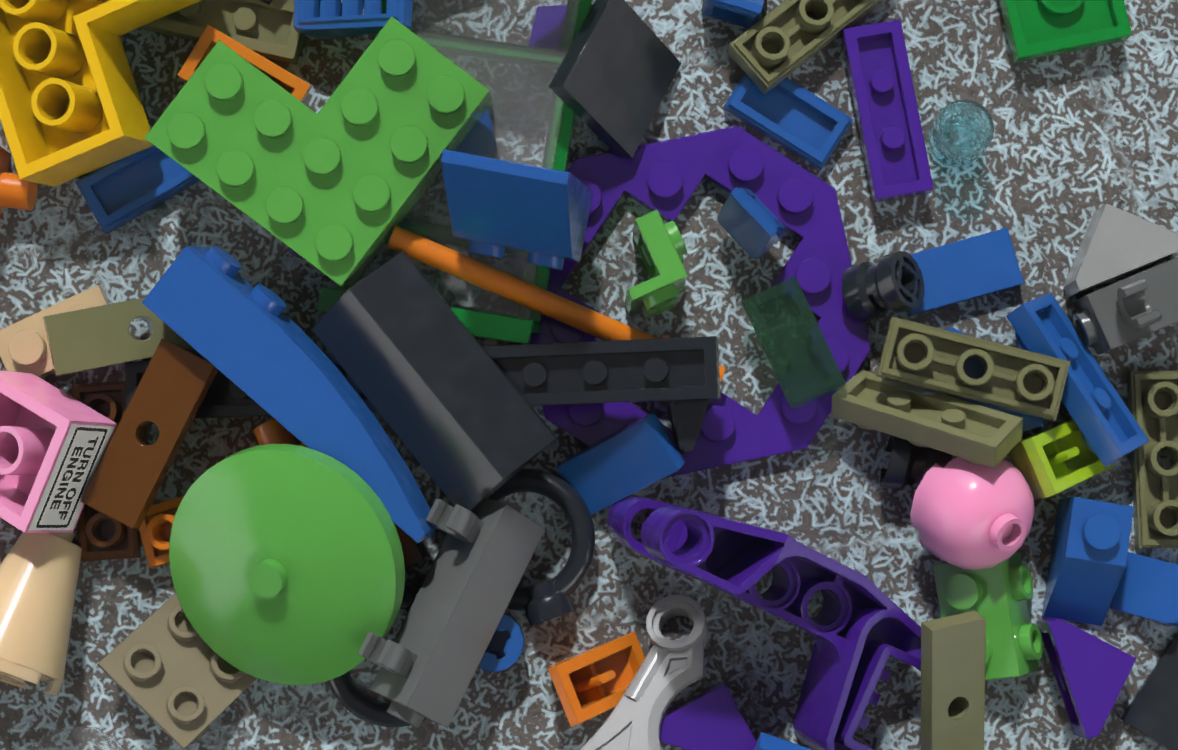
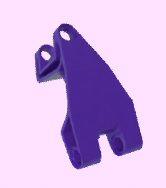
[607,495,921,750]

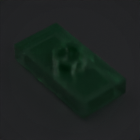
[741,276,847,411]

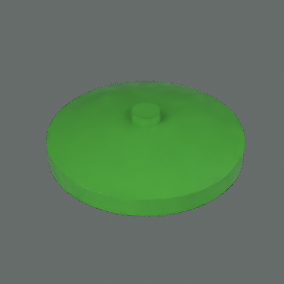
[169,444,405,685]

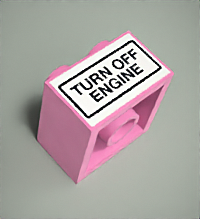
[0,371,117,533]

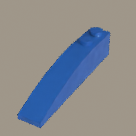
[142,245,438,543]

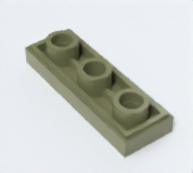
[726,0,883,95]
[43,297,194,377]
[876,316,1071,421]
[1127,371,1178,549]
[921,611,986,750]

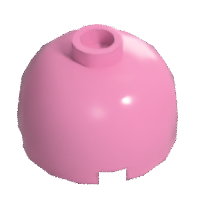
[910,457,1035,570]

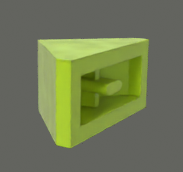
[1008,419,1113,500]

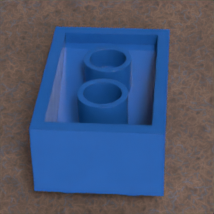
[441,149,593,270]

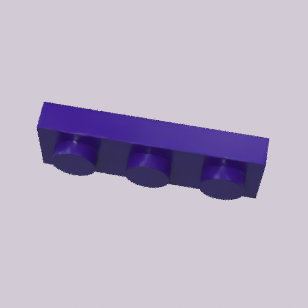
[840,19,934,203]

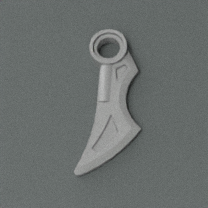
[579,594,709,750]

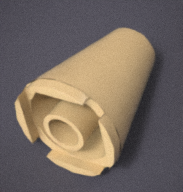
[0,532,82,696]

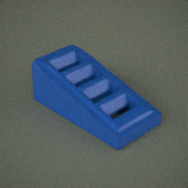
[293,0,413,40]

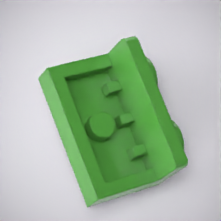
[625,209,688,319]
[933,552,1043,680]

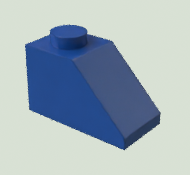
[1042,497,1134,626]

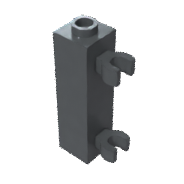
[1072,257,1178,355]
[358,498,545,728]

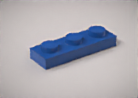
[1006,293,1149,467]

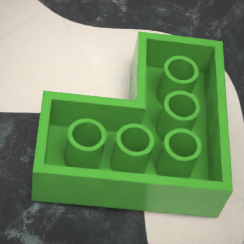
[144,16,492,290]

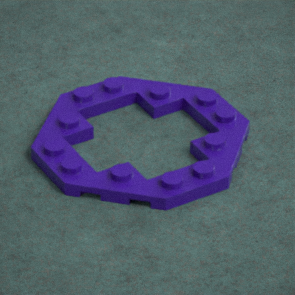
[511,126,871,479]

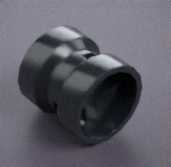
[842,251,925,322]
[879,435,953,491]

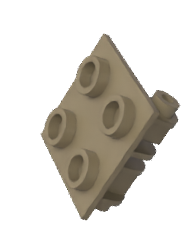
[98,593,258,750]

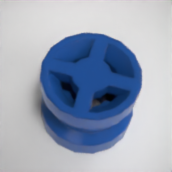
[478,612,525,672]

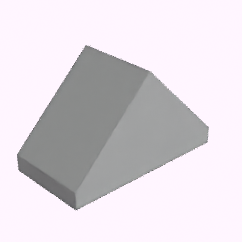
[1063,203,1178,298]

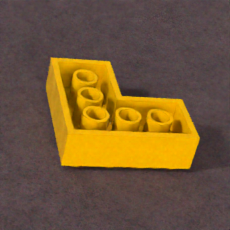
[0,0,201,187]

